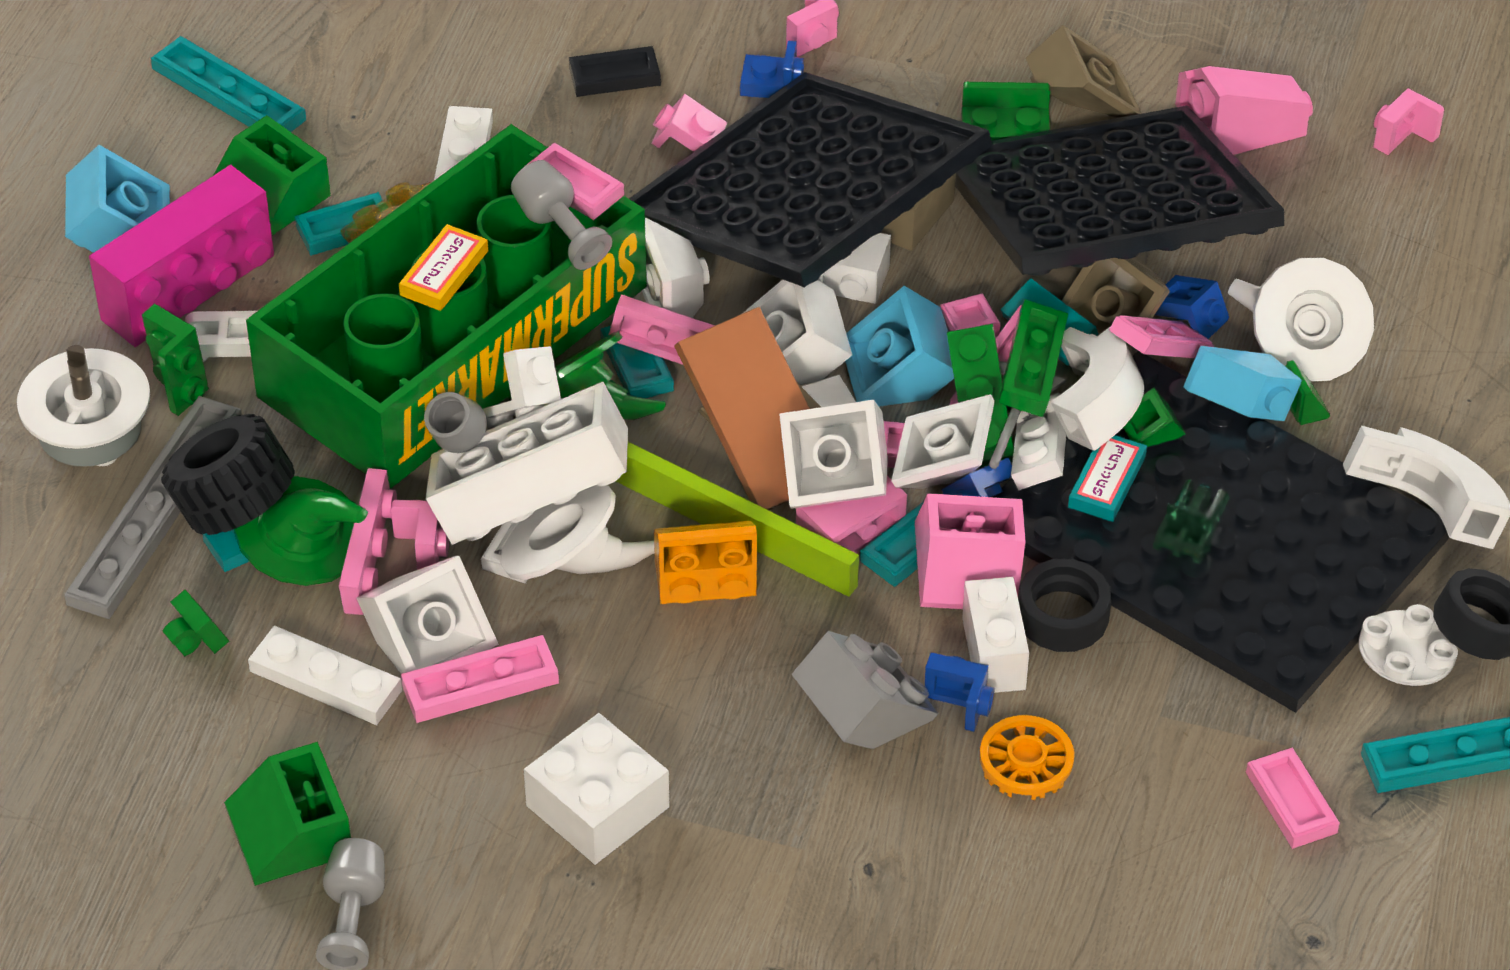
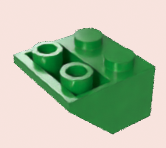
[213,115,331,236]
[224,742,351,886]

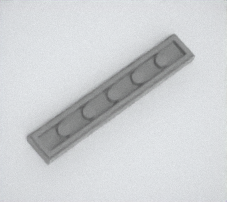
[64,396,242,619]

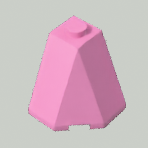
[1175,66,1313,155]

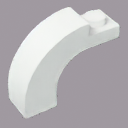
[1051,327,1144,451]
[1343,425,1510,549]

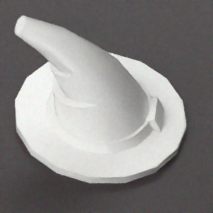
[1228,258,1374,381]
[500,485,655,580]

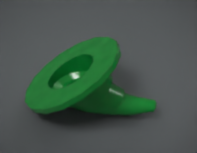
[508,331,666,420]
[234,476,368,586]

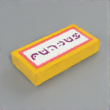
[399,224,488,311]

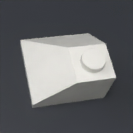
[642,218,710,318]
[891,394,995,489]
[357,556,499,674]

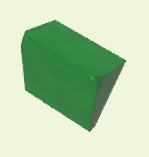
[1285,360,1330,425]
[1123,388,1186,447]

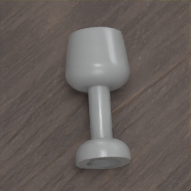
[511,160,613,270]
[424,392,490,453]
[316,838,385,970]

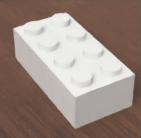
[426,382,628,545]

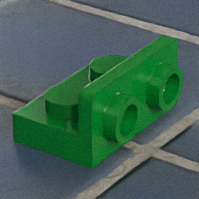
[961,81,1050,141]
[142,303,209,416]

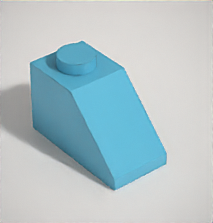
[1183,346,1302,421]

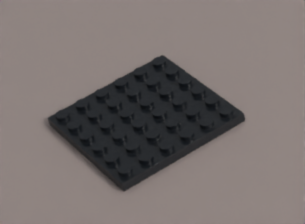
[629,72,993,288]
[955,105,1285,276]

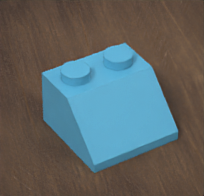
[65,145,170,253]
[845,286,954,407]

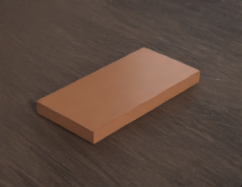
[674,307,810,510]

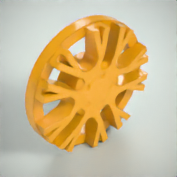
[980,715,1074,800]

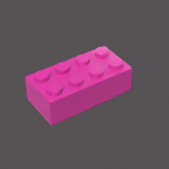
[89,165,274,347]

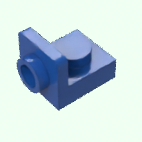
[740,41,804,98]
[1155,275,1229,339]
[941,458,1012,497]

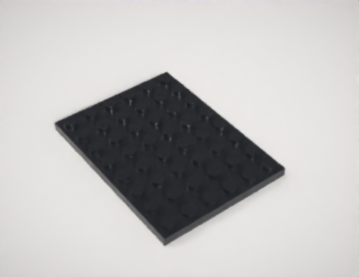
[993,351,1449,713]

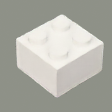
[524,713,669,865]

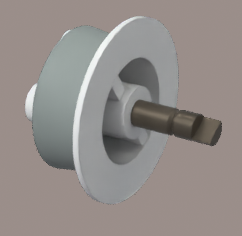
[17,345,150,466]

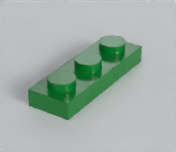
[998,299,1068,417]
[947,324,1014,467]

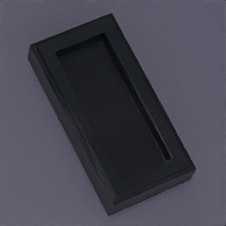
[569,46,661,97]

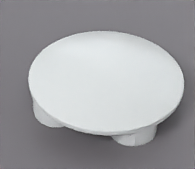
[1359,604,1458,686]

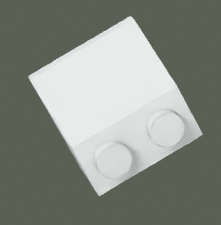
[742,280,852,385]
[779,400,888,509]

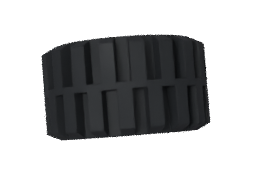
[161,414,295,535]

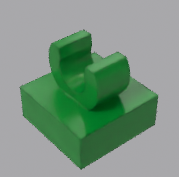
[162,589,230,657]

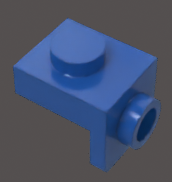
[925,652,995,732]

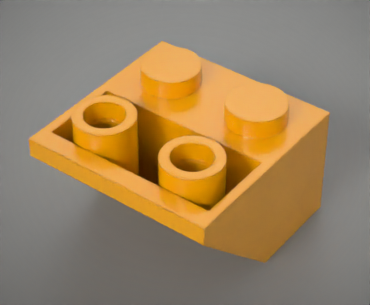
[654,521,757,604]

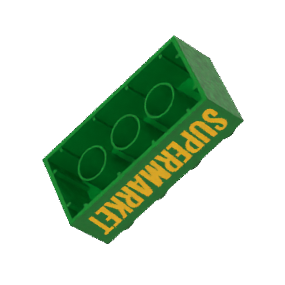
[246,124,647,489]

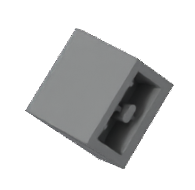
[791,631,939,749]

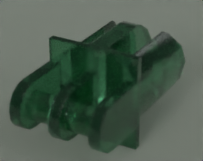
[1153,479,1230,564]

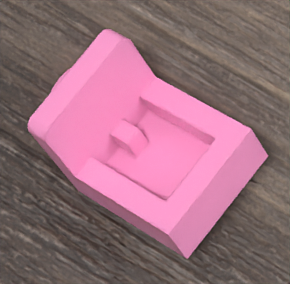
[786,0,839,57]
[1373,88,1444,155]
[651,94,728,152]
[391,500,449,570]

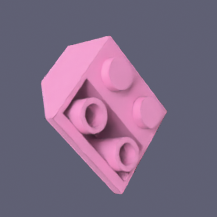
[915,494,1026,609]

